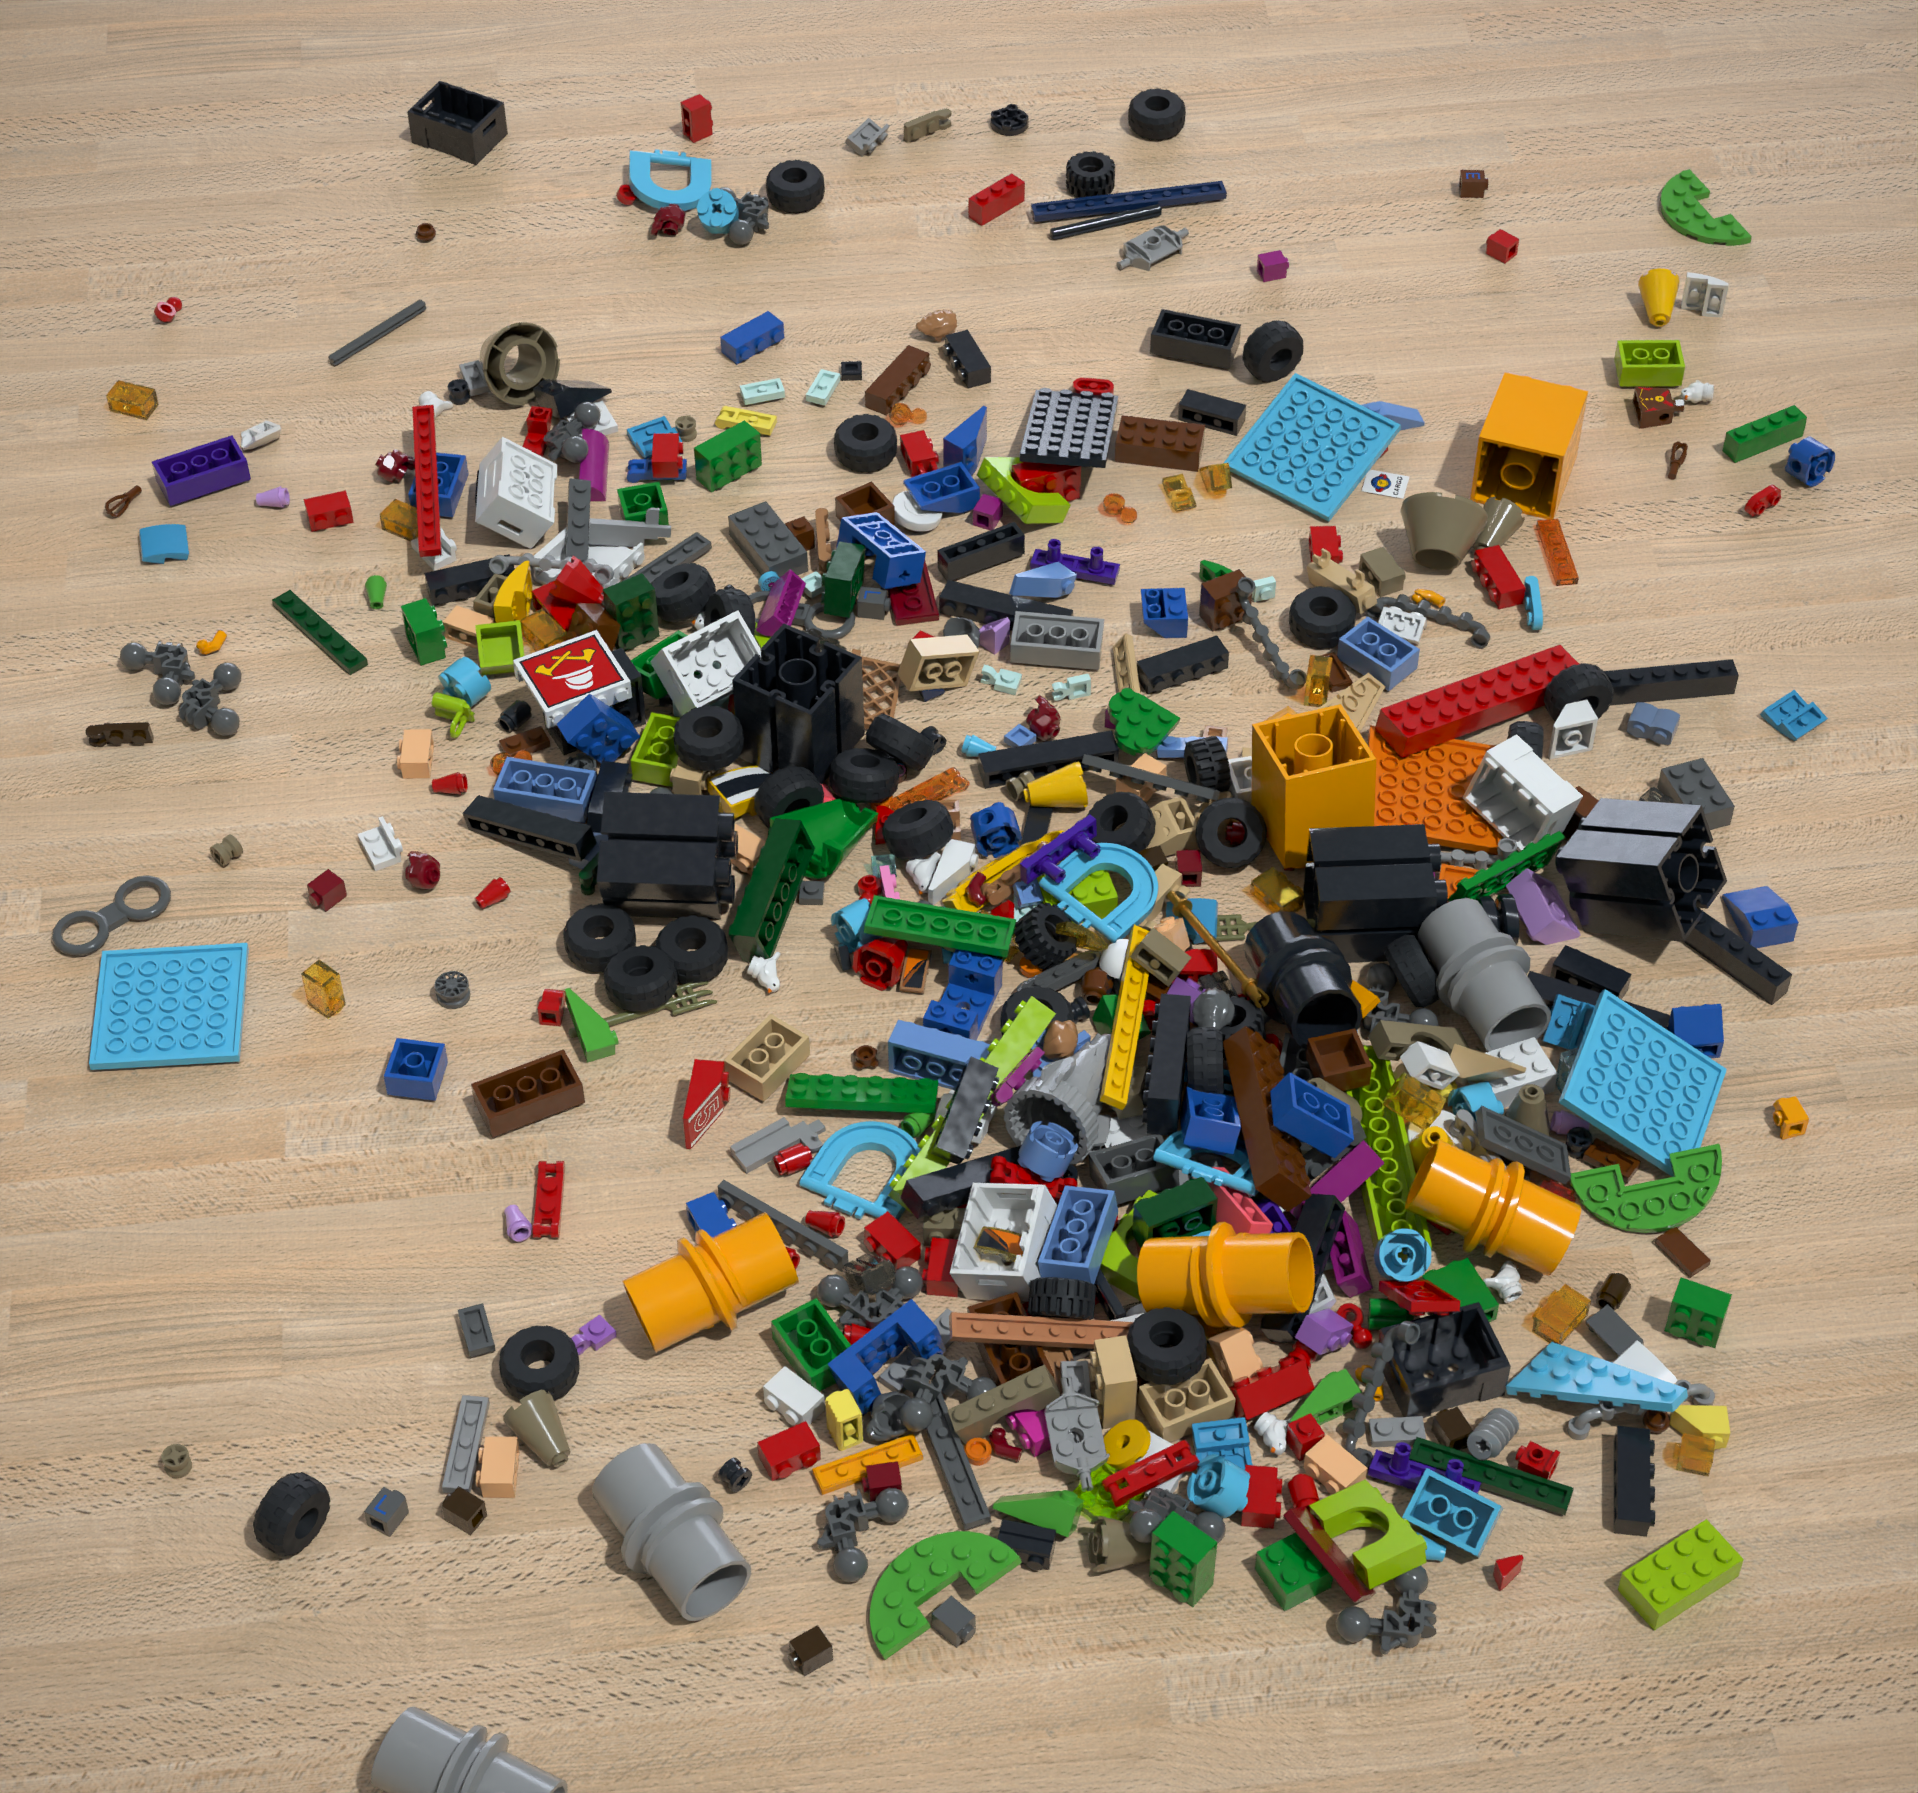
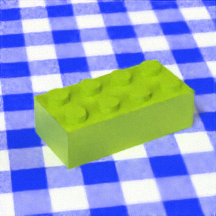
[1618,1519,1744,1631]

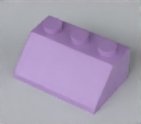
[1506,868,1581,945]

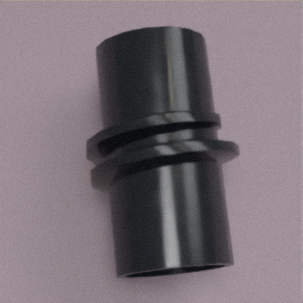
[1244,911,1362,1049]

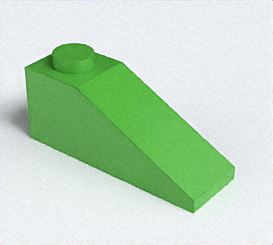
[564,988,619,1063]
[1290,1369,1362,1425]
[992,1490,1084,1537]

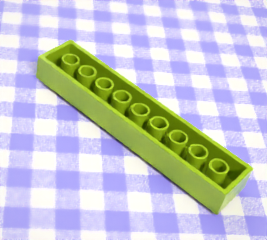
[1343,1045,1432,1262]

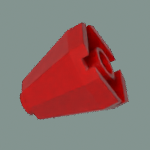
[549,556,604,605]
[853,936,908,991]

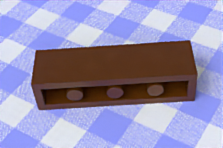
[865,345,931,416]

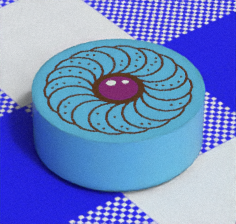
[758,571,780,591]

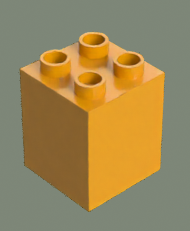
[1470,372,1588,521]
[1251,704,1376,869]

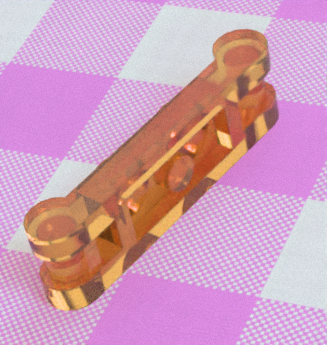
[888,767,970,812]

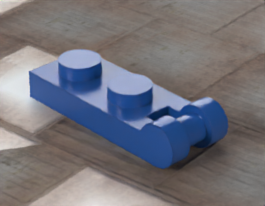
[627,459,687,483]

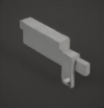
[589,508,671,547]
[730,1117,826,1174]

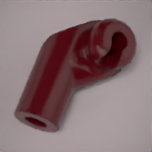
[966,872,987,906]
[989,1427,1022,1462]

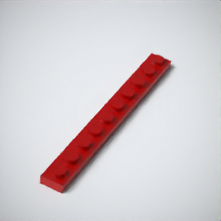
[412,405,442,557]

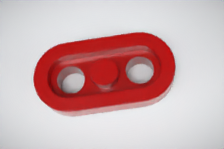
[1072,378,1114,395]
[1745,484,1781,517]

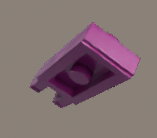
[989,1047,1045,1107]

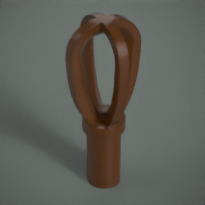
[1668,442,1688,480]
[105,485,142,518]

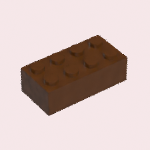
[1115,415,1205,472]
[471,1049,585,1138]
[967,1292,1054,1386]

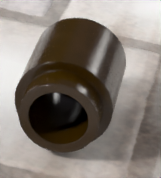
[1596,1273,1631,1310]

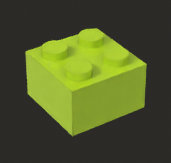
[475,620,524,676]

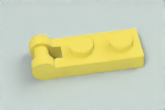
[715,406,777,435]

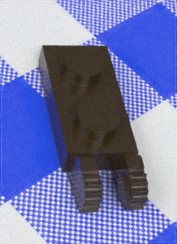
[85,722,154,747]

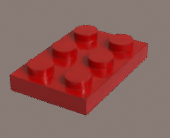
[1378,1280,1460,1316]

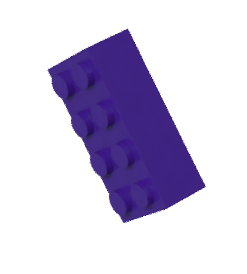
[152,435,251,506]

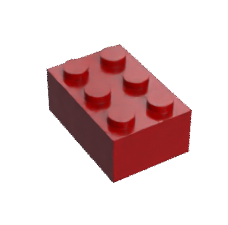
[1011,462,1081,502]

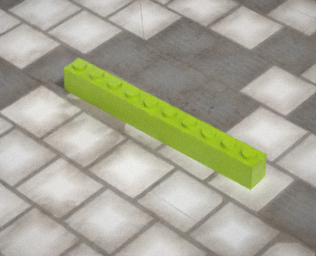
[888,996,1056,1213]

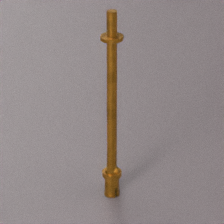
[1167,891,1269,1008]

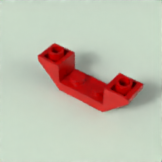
[522,406,552,457]

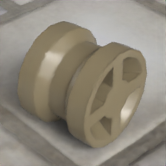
[675,416,697,442]
[162,1444,192,1478]

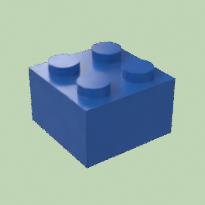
[384,1038,448,1101]

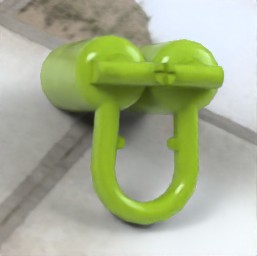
[431,692,475,738]

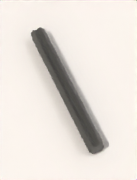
[328,299,426,366]

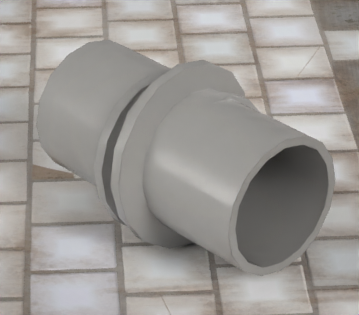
[1418,898,1551,1051]
[592,1443,751,1621]
[371,1706,568,1793]

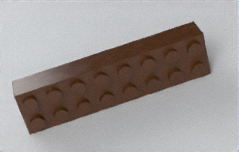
[1223,1026,1312,1212]

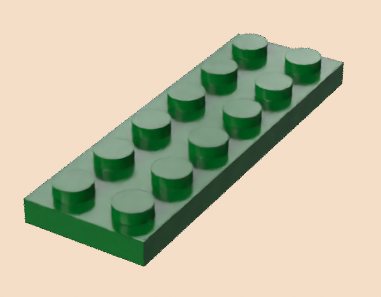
[1448,831,1566,902]
[864,895,1016,957]
[785,1073,939,1114]

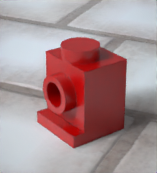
[1515,1441,1560,1480]

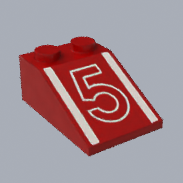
[683,1059,731,1149]

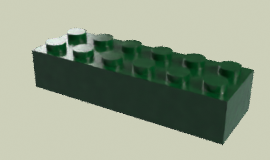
[728,818,815,962]

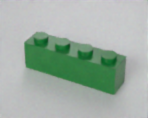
[1722,405,1807,463]

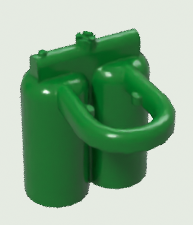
[1368,1298,1417,1330]

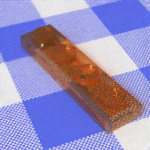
[1536,519,1579,586]

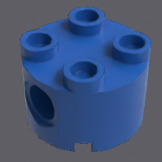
[1785,436,1835,487]
[970,802,1022,858]

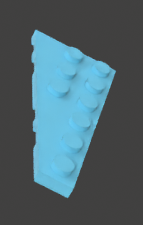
[1506,1342,1688,1412]

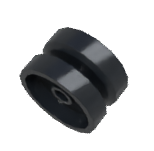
[1475,894,1519,945]

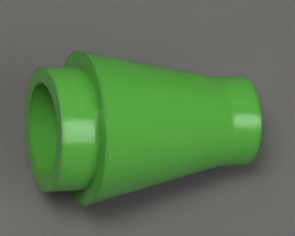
[365,575,387,609]
[901,1113,936,1138]

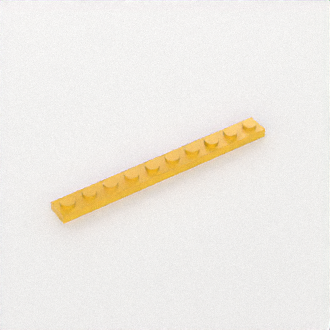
[1100,925,1150,1110]

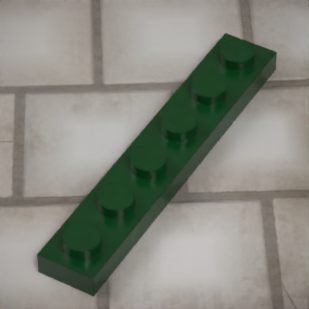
[272,590,368,675]
[1409,1437,1574,1516]

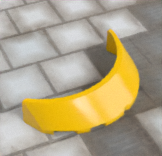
[942,830,1069,912]

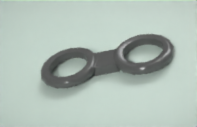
[749,591,855,640]
[52,875,171,956]

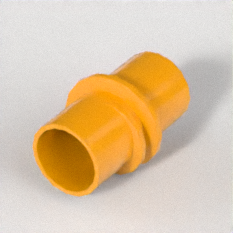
[1405,1139,1581,1276]
[622,1212,799,1353]
[1137,1222,1315,1328]

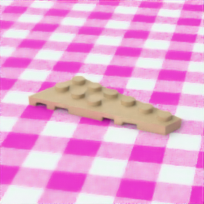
[1318,673,1386,733]

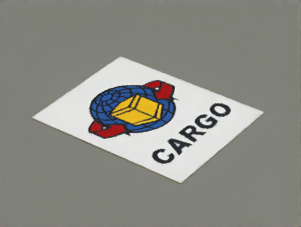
[1362,469,1410,499]

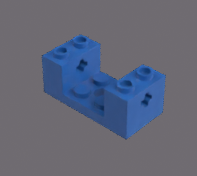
[836,512,926,589]
[923,949,1003,1040]
[828,1299,946,1416]

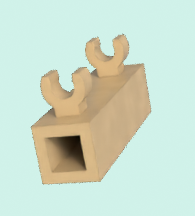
[1307,548,1377,615]
[1124,864,1191,939]

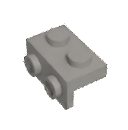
[845,118,890,157]

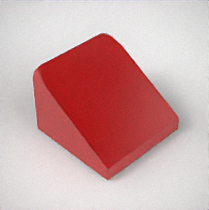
[1493,1555,1524,1591]

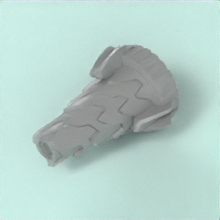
[1004,1033,1111,1165]

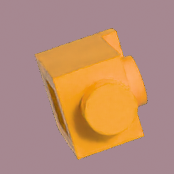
[1773,1096,1809,1140]

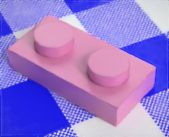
[879,865,900,899]

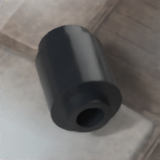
[498,700,532,733]

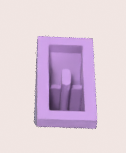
[979,617,1010,655]

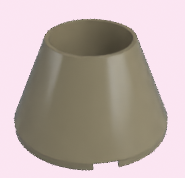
[480,322,560,406]
[1401,492,1488,570]

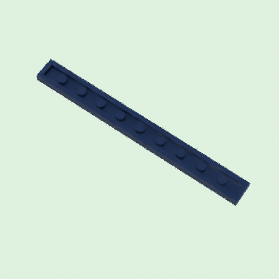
[1031,181,1227,222]

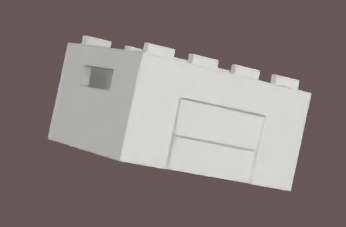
[475,437,557,549]
[650,610,761,716]
[1462,734,1583,852]
[950,1183,1058,1302]

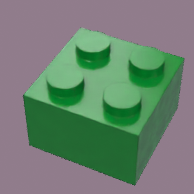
[617,482,669,525]
[401,598,448,666]
[1664,1277,1732,1348]
[1255,1532,1333,1612]

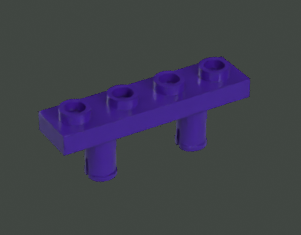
[1030,539,1120,585]
[1020,814,1101,885]
[1368,1442,1481,1494]

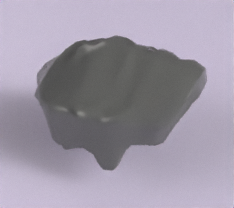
[943,617,981,649]
[1192,987,1235,1030]
[867,1391,911,1441]

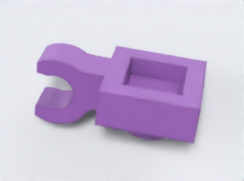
[572,1315,616,1356]

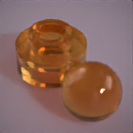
[889,403,927,426]
[1103,493,1137,524]
[490,750,533,775]

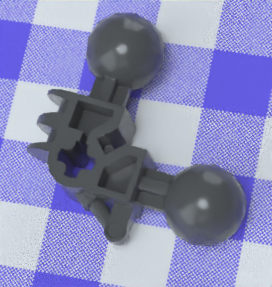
[719,187,769,245]
[543,402,601,463]
[120,641,195,705]
[179,662,242,736]
[1363,963,1438,1033]
[817,1266,923,1329]
[900,1354,997,1432]
[817,1488,909,1582]
[1127,1488,1226,1544]
[1336,1565,1437,1654]

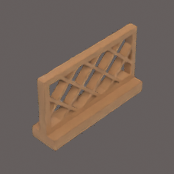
[852,649,901,729]

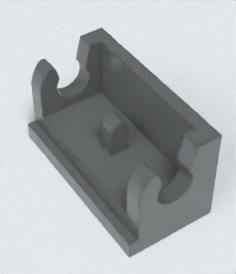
[1586,1304,1644,1357]

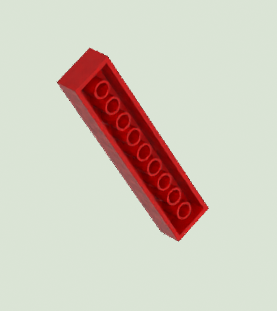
[1375,644,1579,758]

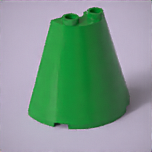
[770,798,878,879]

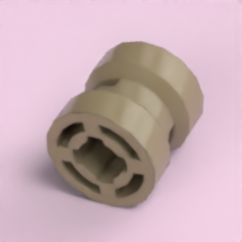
[1006,771,1035,801]
[210,834,243,866]

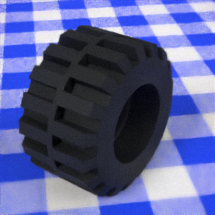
[1066,151,1115,198]
[1184,736,1231,796]
[1014,903,1079,970]
[1220,996,1266,1060]
[1028,1277,1096,1320]

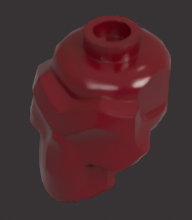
[650,204,685,236]
[375,450,415,482]
[1026,695,1061,741]
[405,851,440,890]

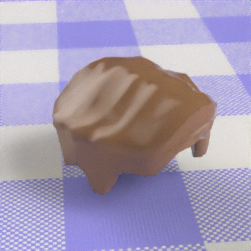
[916,309,957,342]
[1043,1020,1078,1061]

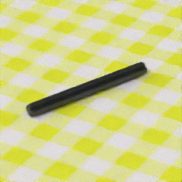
[1050,204,1162,240]

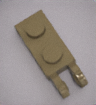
[904,108,952,143]

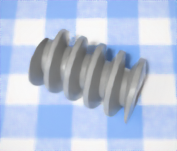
[1467,1408,1519,1460]

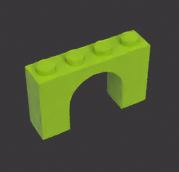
[977,457,1071,524]
[1100,1189,1157,1301]
[1309,1479,1427,1590]

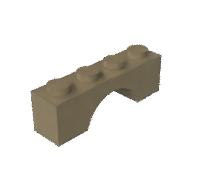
[1368,1020,1469,1061]
[948,1365,1061,1445]

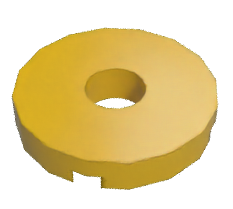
[1103,1419,1151,1470]

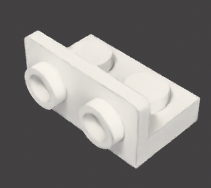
[411,527,457,571]
[1378,606,1427,645]
[358,816,403,871]

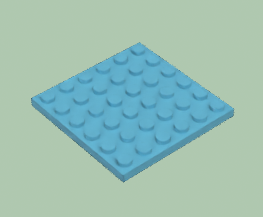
[1223,373,1401,521]
[89,943,249,1070]
[1558,989,1727,1177]

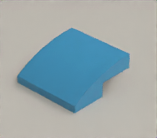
[627,416,682,459]
[139,524,189,564]
[1760,690,1828,741]
[1166,898,1218,944]
[1541,994,1595,1052]
[1192,1417,1252,1470]

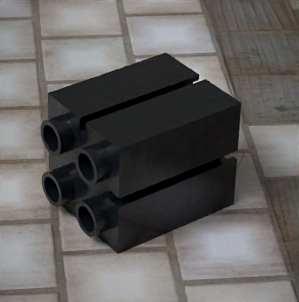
[732,624,865,784]
[597,792,738,920]
[1555,798,1727,942]
[1303,824,1448,963]

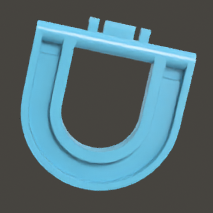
[629,149,712,211]
[1039,843,1158,943]
[799,1121,920,1220]
[1153,1130,1259,1197]

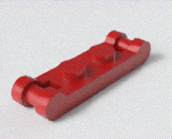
[990,1156,1077,1205]
[533,1161,565,1238]
[1101,1440,1200,1507]

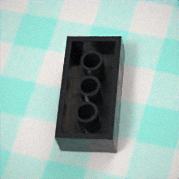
[1150,309,1241,369]

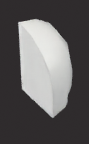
[1099,939,1129,979]

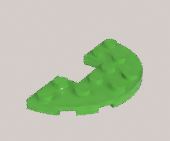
[1660,169,1752,246]
[1569,1143,1722,1233]
[870,1531,1022,1660]

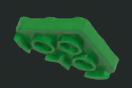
[1107,688,1181,756]

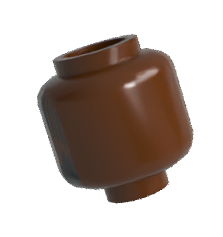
[1080,967,1114,1005]

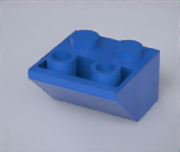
[1141,588,1188,638]
[1667,1004,1724,1058]

